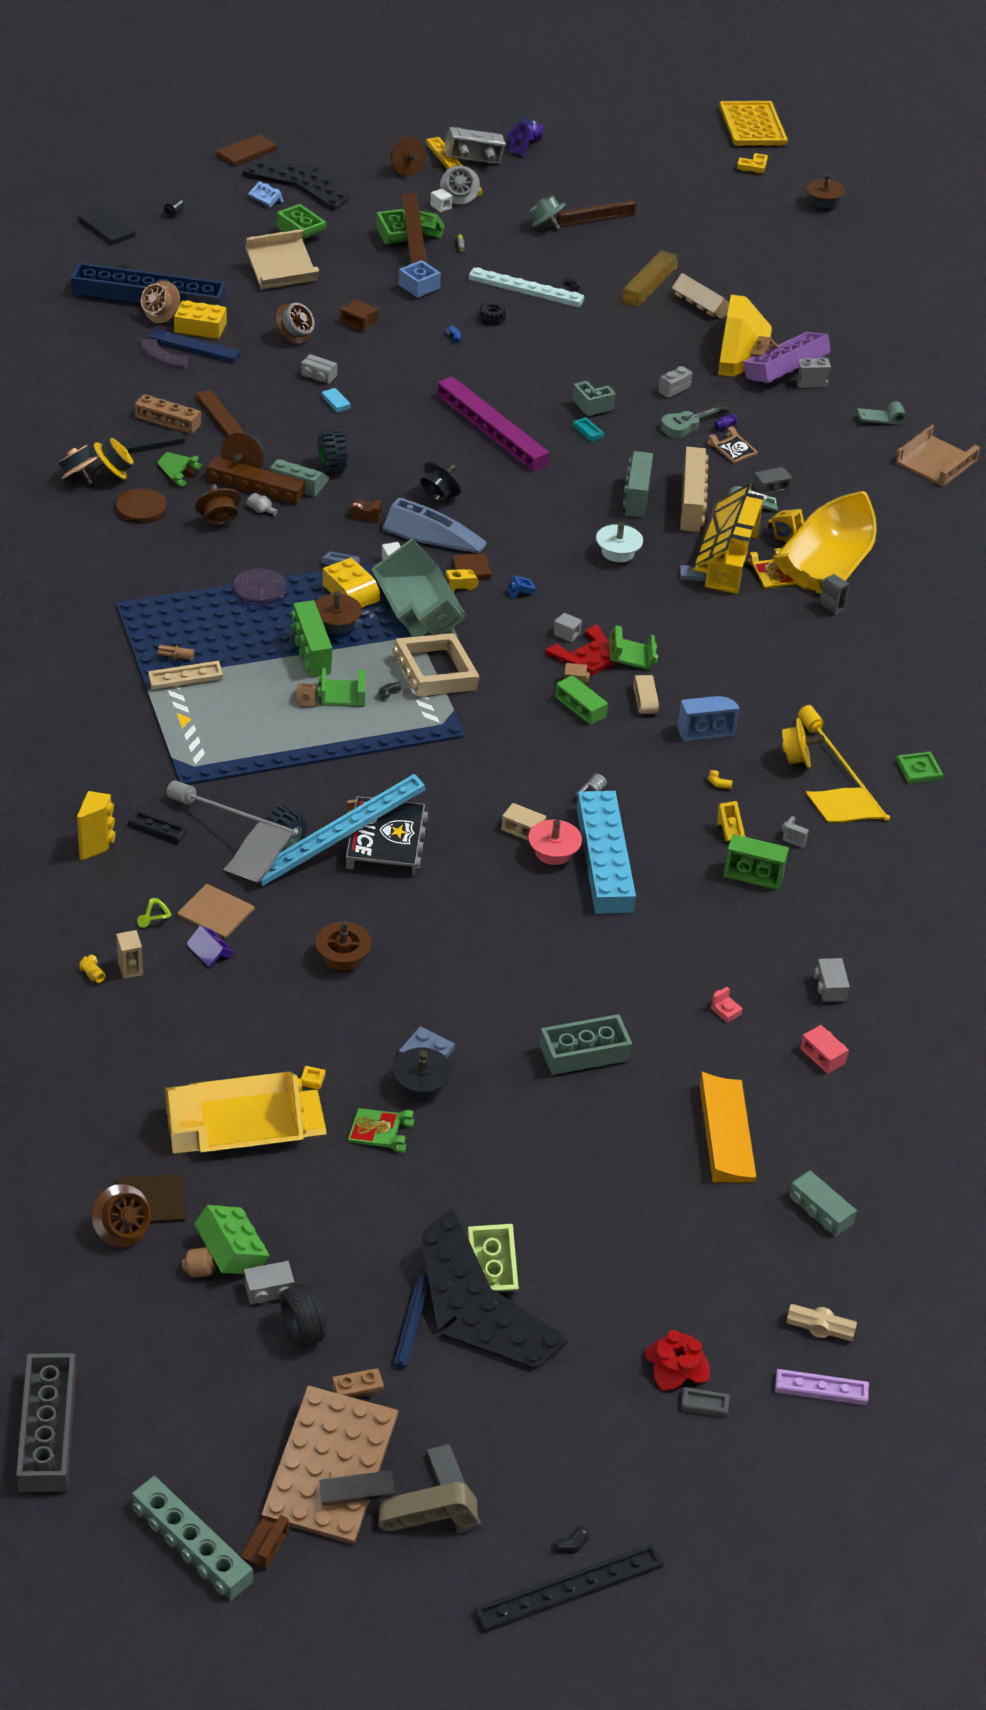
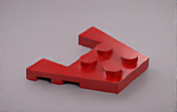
[545,624,618,676]

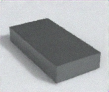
[681,1387,730,1418]

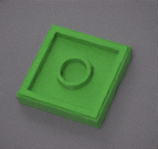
[896,752,944,784]

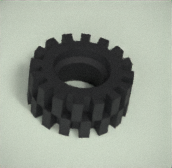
[479,301,506,326]

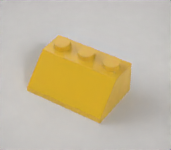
[77,791,116,860]

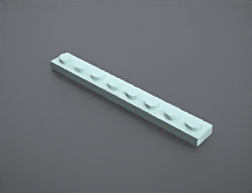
[469,268,584,307]

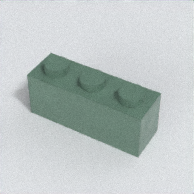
[789,1170,857,1237]

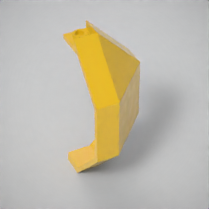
[718,295,772,377]

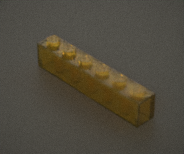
[622,250,678,306]

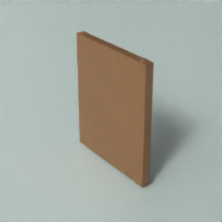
[177,884,255,939]

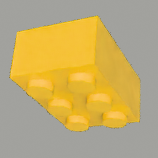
[174,301,227,339]

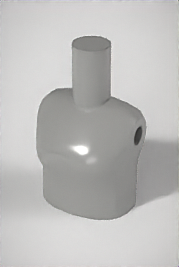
[246,493,278,516]

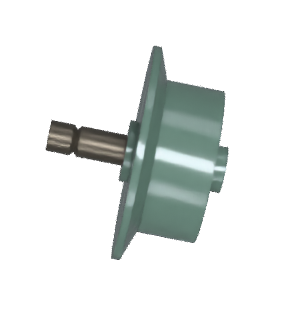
[529,195,566,230]

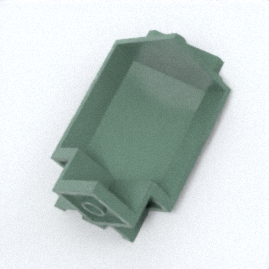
[372,538,466,639]

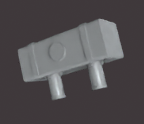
[444,127,505,164]

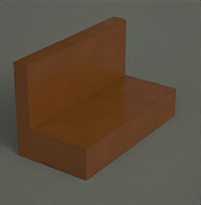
[240,1515,289,1570]

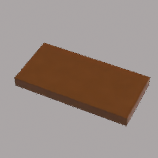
[217,134,277,166]

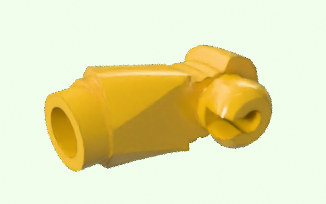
[79,955,106,983]

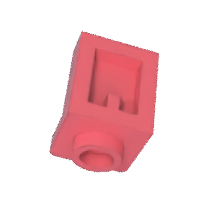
[711,987,743,1023]

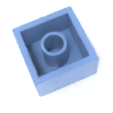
[398,260,441,298]

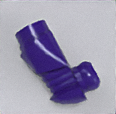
[714,413,737,430]

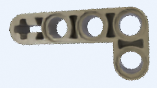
[378,1482,477,1531]

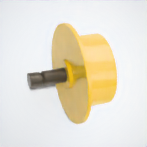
[782,718,825,768]

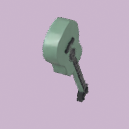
[661,404,729,438]

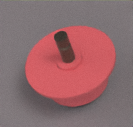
[528,820,582,865]

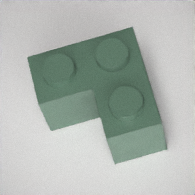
[572,381,616,416]

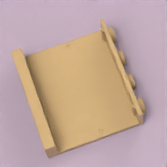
[245,229,319,290]

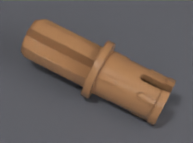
[158,645,194,661]

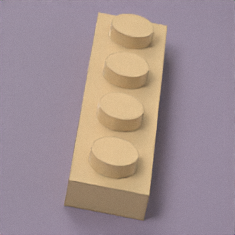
[148,661,223,690]

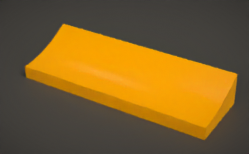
[700,1072,756,1182]

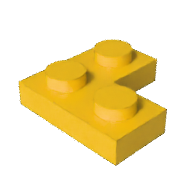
[737,153,768,173]

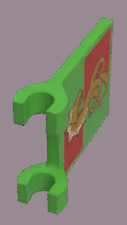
[348,1108,414,1153]

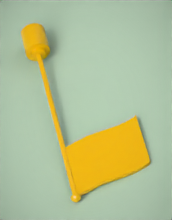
[797,705,890,823]

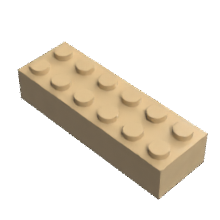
[680,446,708,532]

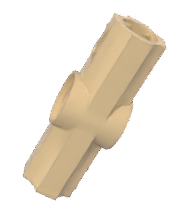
[786,1304,857,1341]

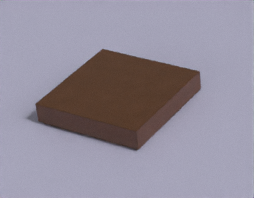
[452,553,491,579]

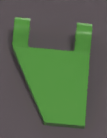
[157,452,202,487]

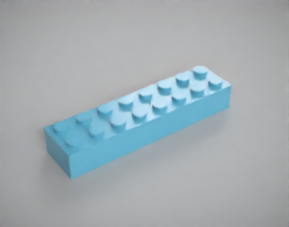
[577,791,636,914]

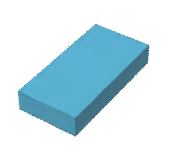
[321,388,351,412]

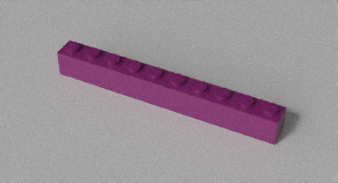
[437,376,550,472]

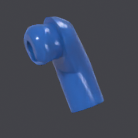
[446,326,461,344]

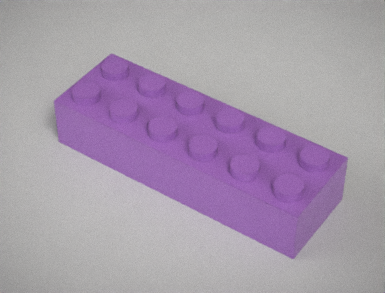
[743,332,831,383]

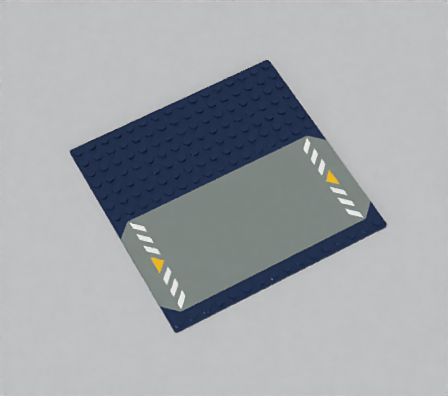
[117,562,465,785]

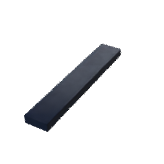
[149,329,240,363]

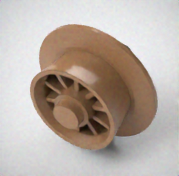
[141,281,180,323]

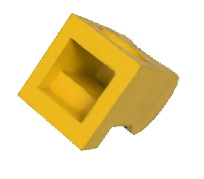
[445,569,479,593]

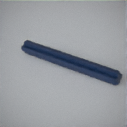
[394,1272,429,1369]

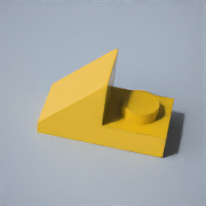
[717,801,745,842]

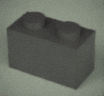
[752,467,792,495]

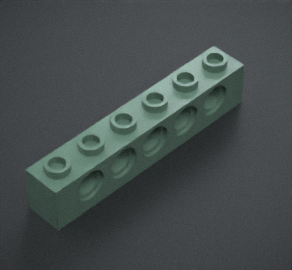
[132,1476,253,1601]

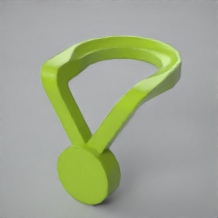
[137,898,171,928]

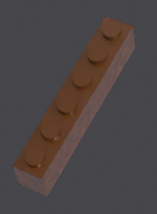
[207,457,305,505]

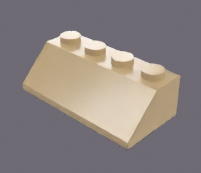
[672,273,729,319]

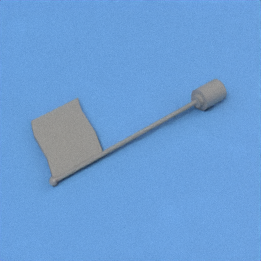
[167,781,299,883]

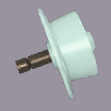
[596,522,643,562]

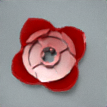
[645,1330,710,1391]

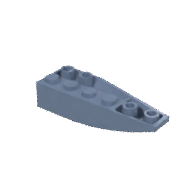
[383,497,487,554]

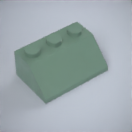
[270,459,329,497]

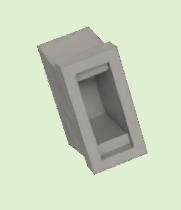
[794,358,831,388]

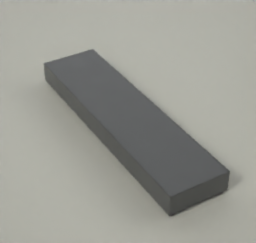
[427,1444,481,1534]

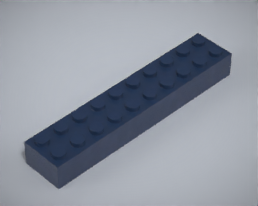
[71,263,226,307]

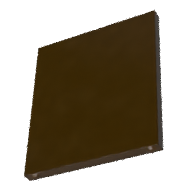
[116,1174,186,1224]

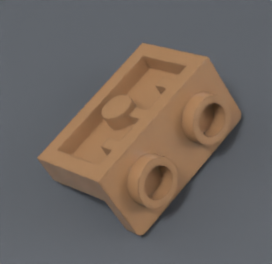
[333,1368,383,1398]

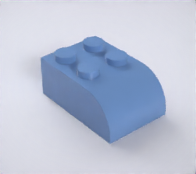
[677,696,739,741]

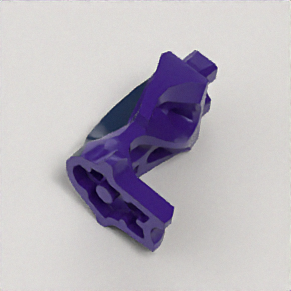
[507,117,544,157]

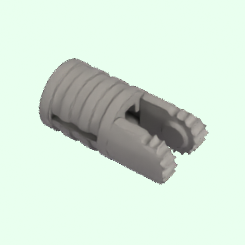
[576,774,607,797]

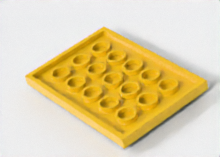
[719,101,788,146]

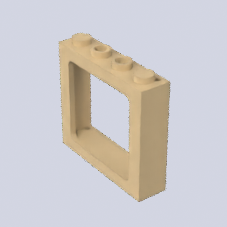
[392,633,480,696]

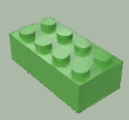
[290,600,332,677]

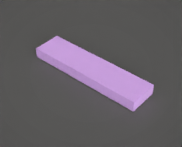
[775,1369,869,1406]

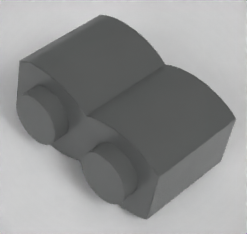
[820,574,850,615]

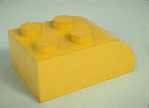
[322,557,380,608]

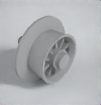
[440,166,480,205]

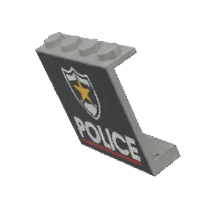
[346,797,428,876]

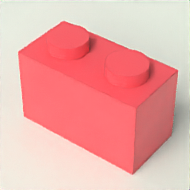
[800,1025,849,1074]

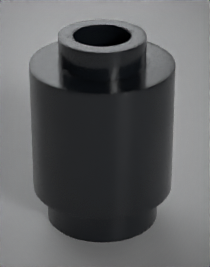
[164,198,184,217]

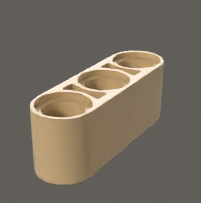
[633,675,659,714]

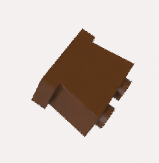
[340,299,379,332]

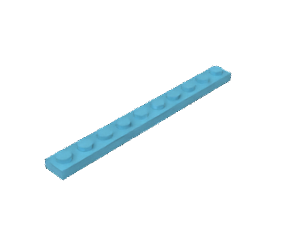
[259,774,426,886]

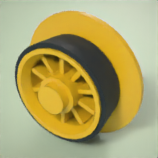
[94,437,134,480]

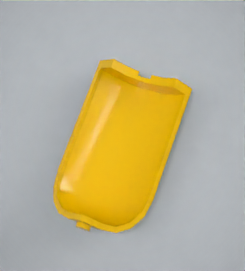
[774,491,877,594]

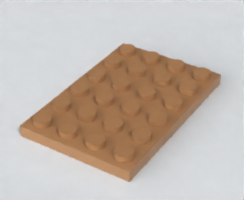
[261,1386,398,1545]

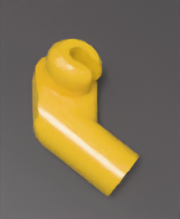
[708,770,732,789]

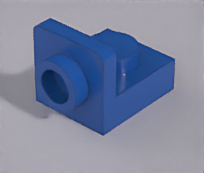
[506,575,536,599]

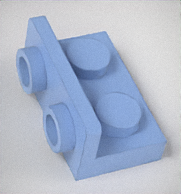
[248,181,284,208]

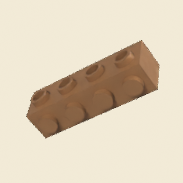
[135,394,201,434]

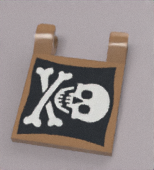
[707,427,758,464]

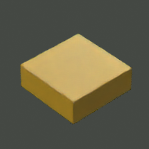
[301,1066,326,1090]

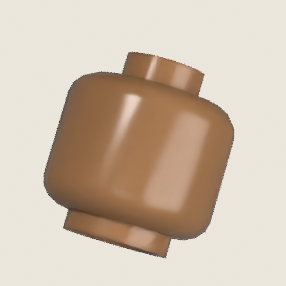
[182,1247,217,1278]

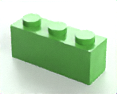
[555,675,608,725]

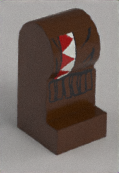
[349,499,382,523]

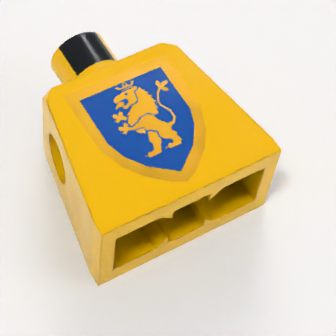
[767,509,804,542]

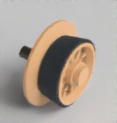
[58,445,99,485]

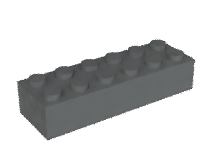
[16,1353,76,1492]

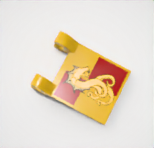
[748,548,795,589]

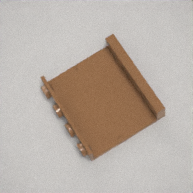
[896,425,980,487]

